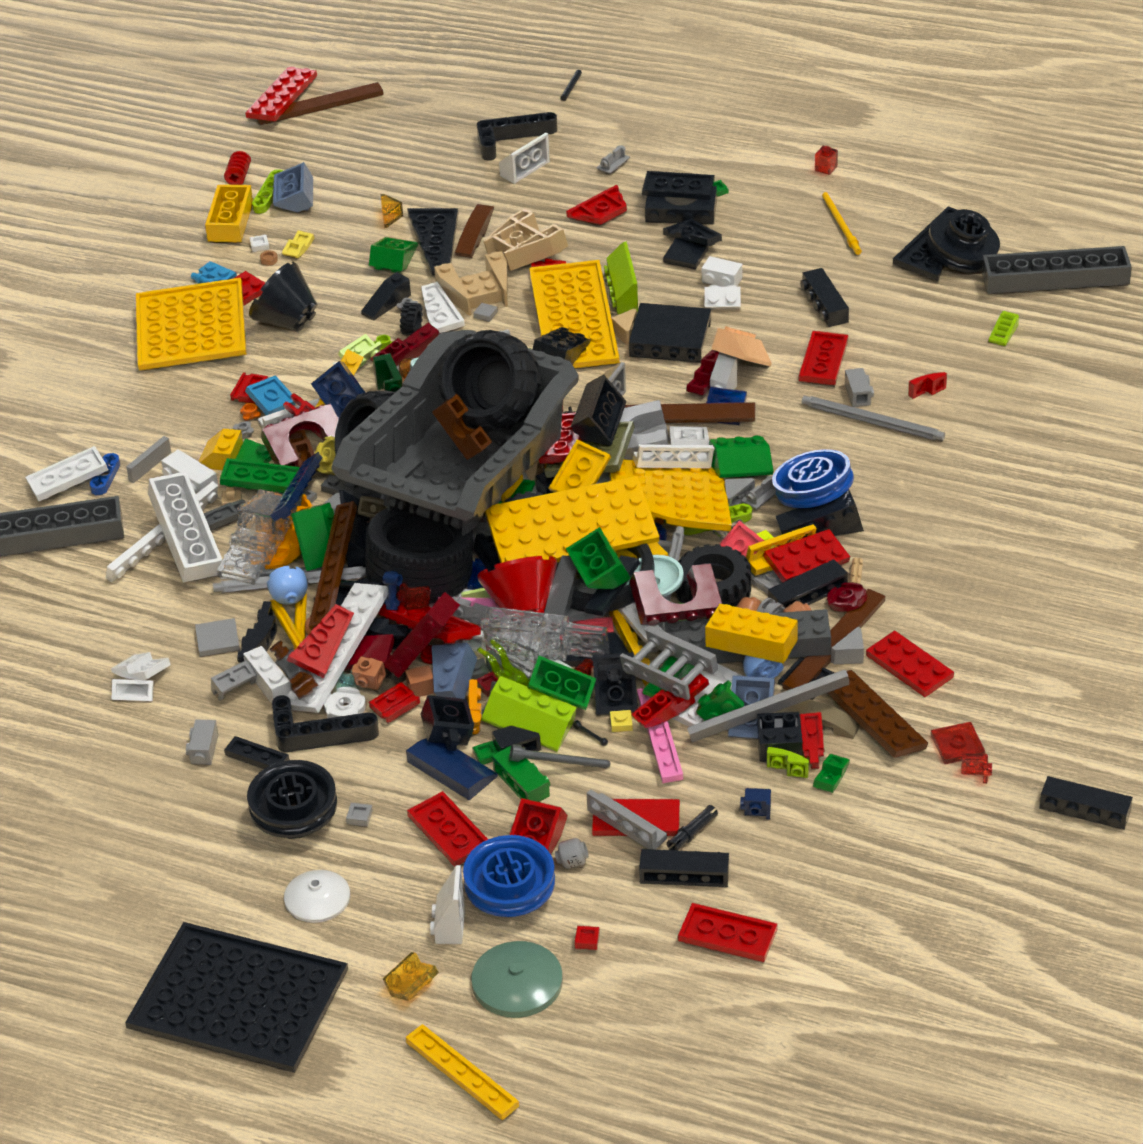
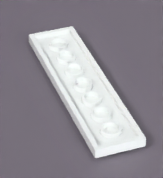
[287,583,388,713]

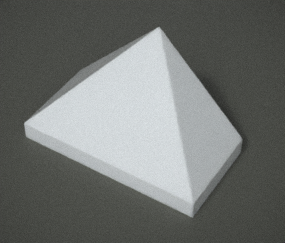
[112,679,154,701]

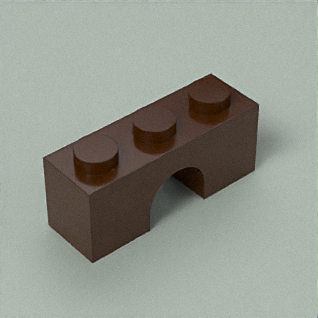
[432,394,492,460]

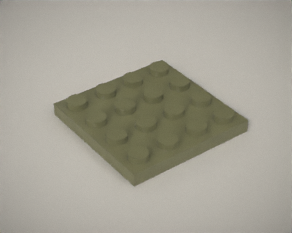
[544,421,635,478]

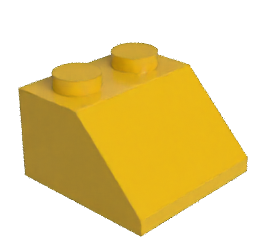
[198,428,243,470]

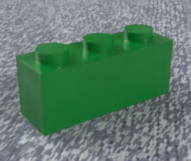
[492,746,551,802]

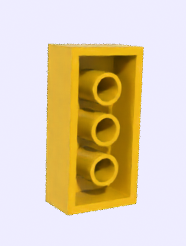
[205,185,253,243]
[705,604,798,664]

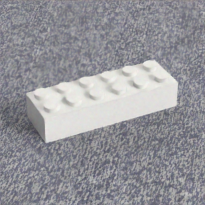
[148,472,223,583]

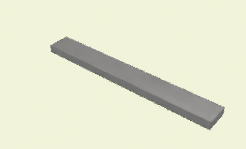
[687,670,849,742]

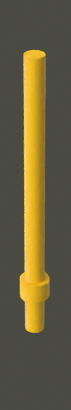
[822,192,862,255]

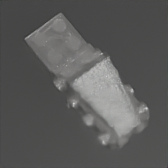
[217,489,297,585]
[480,606,609,673]

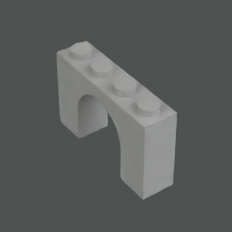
[620,400,670,460]

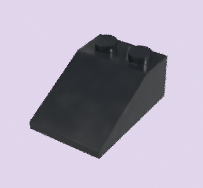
[593,652,638,716]

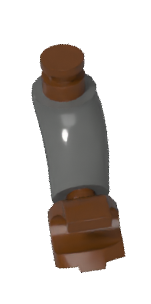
[270,640,318,700]

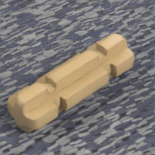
[850,557,863,584]

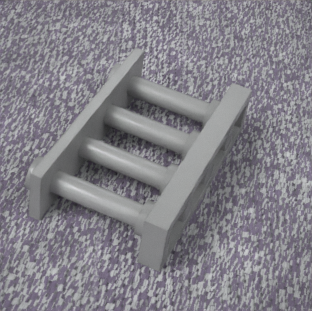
[620,625,718,700]

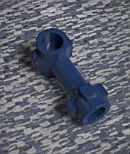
[382,571,403,610]

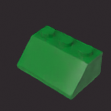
[707,435,774,478]
[291,502,334,571]
[566,527,631,589]
[527,655,596,710]

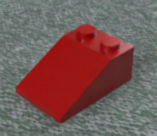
[510,798,568,854]

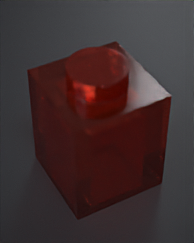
[815,145,838,175]

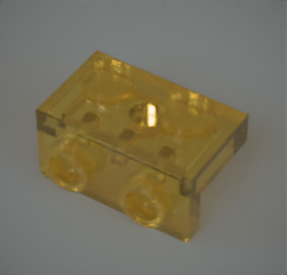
[383,952,439,1001]

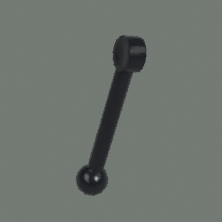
[573,720,608,746]

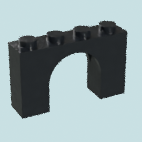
[645,186,717,224]

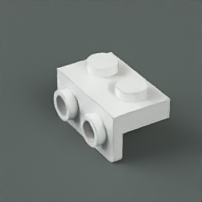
[705,285,741,310]

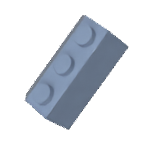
[273,162,313,212]

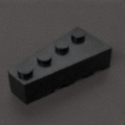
[776,489,864,544]

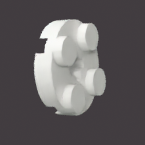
[324,687,366,718]

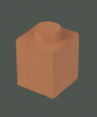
[405,665,434,697]

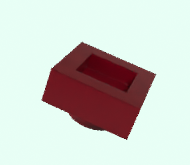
[476,671,499,697]

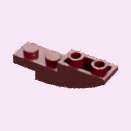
[370,322,440,366]

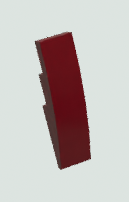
[686,350,720,395]

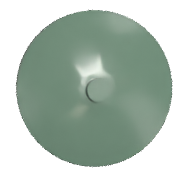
[472,941,563,1018]

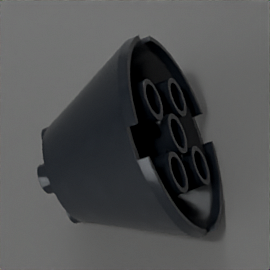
[249,261,318,332]

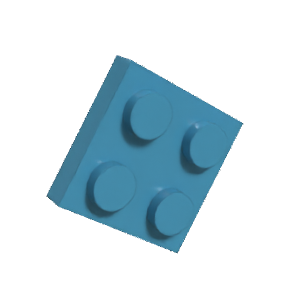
[245,375,296,415]

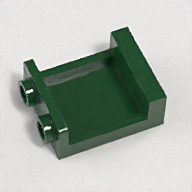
[373,353,403,392]

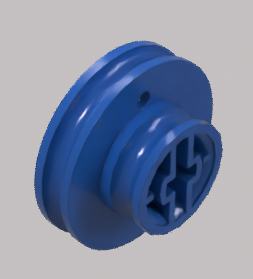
[772,449,854,508]
[463,835,555,917]

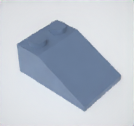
[728,676,775,739]

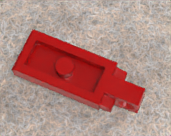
[800,712,825,769]

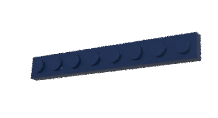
[270,452,323,521]

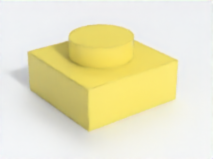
[610,710,633,732]

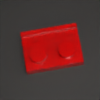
[230,372,268,404]
[369,682,420,723]

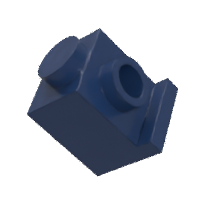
[740,788,771,819]

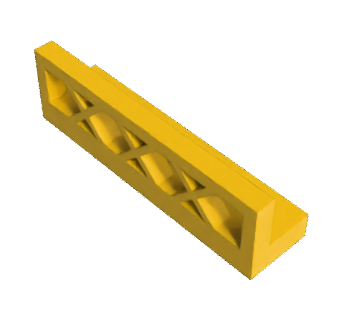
[746,524,816,576]

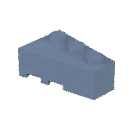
[432,642,477,699]

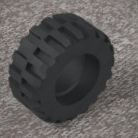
[676,544,751,607]

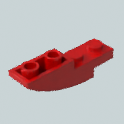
[631,673,710,728]

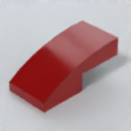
[908,372,947,399]

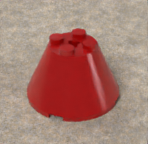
[477,556,557,624]

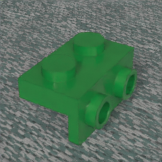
[696,680,744,721]

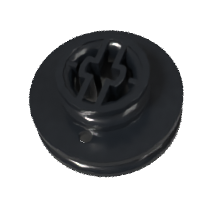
[926,209,1000,273]
[247,760,337,839]

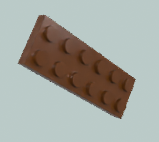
[819,670,928,758]

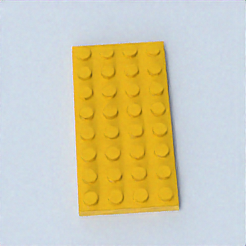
[529,260,620,368]
[484,476,659,563]

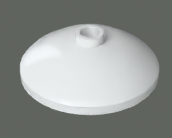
[284,870,350,923]

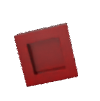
[575,925,600,950]

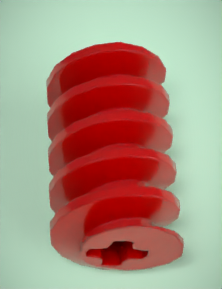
[224,151,251,185]

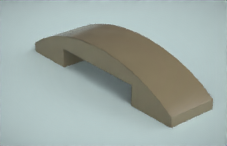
[775,700,860,739]

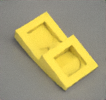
[282,230,315,258]

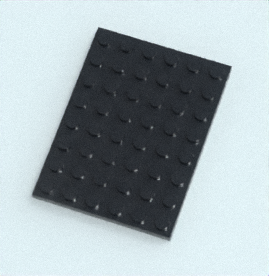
[125,922,348,1073]

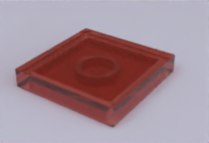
[931,722,985,764]

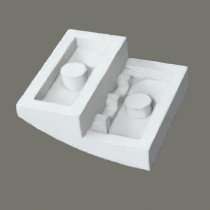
[111,652,171,680]

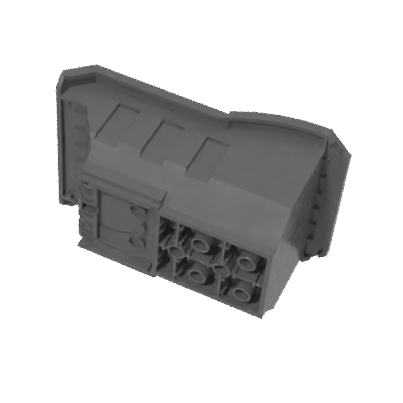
[332,330,579,536]

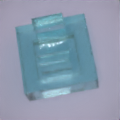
[336,671,359,689]

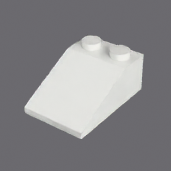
[669,426,709,453]
[430,865,465,944]

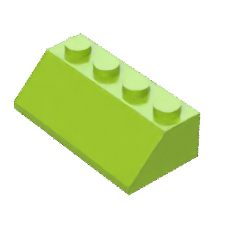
[604,241,638,314]
[481,676,577,752]

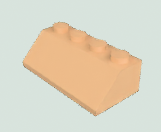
[711,326,772,366]

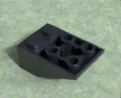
[532,327,591,365]

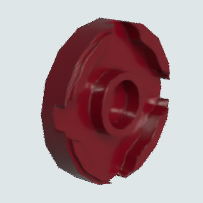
[827,582,868,612]

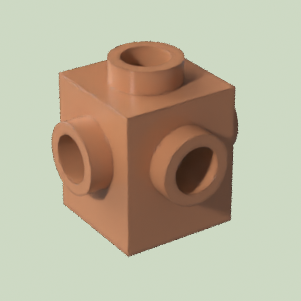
[352,657,386,690]

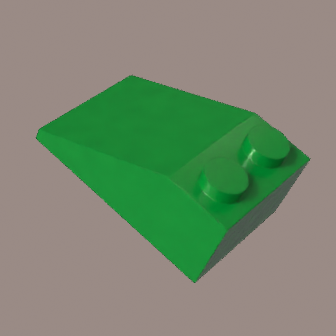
[369,237,419,273]

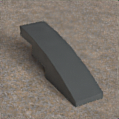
[542,555,579,629]

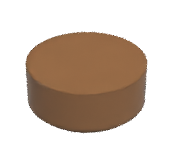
[260,250,278,266]

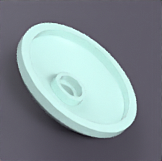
[625,555,684,597]

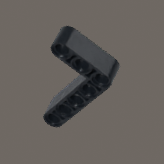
[477,112,558,161]
[272,695,379,752]

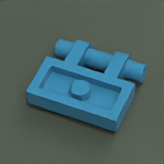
[191,261,237,284]

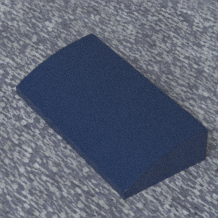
[311,361,366,419]
[406,738,498,801]

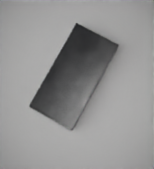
[642,171,715,200]

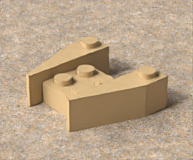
[483,208,568,271]
[434,251,508,316]

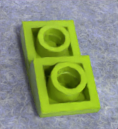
[767,747,809,778]

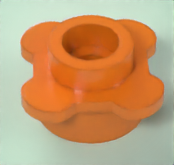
[240,403,261,420]

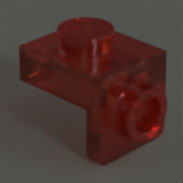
[398,583,431,610]
[961,753,992,784]

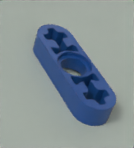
[90,453,120,495]

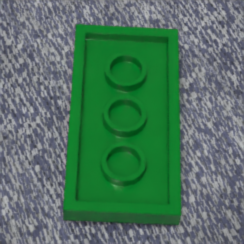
[220,458,300,493]

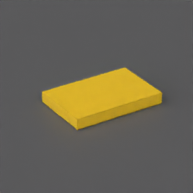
[549,440,611,493]

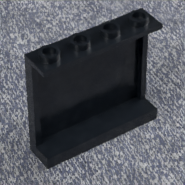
[629,303,711,363]

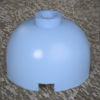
[267,566,308,605]
[743,656,784,678]

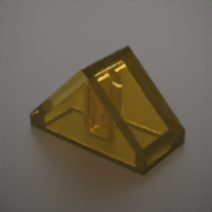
[380,194,403,228]

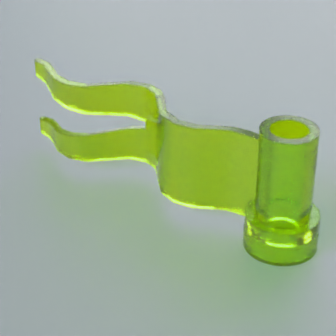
[477,639,528,686]

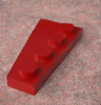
[287,604,354,678]

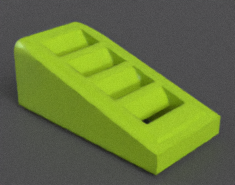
[989,311,1019,346]

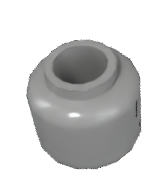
[555,838,589,869]

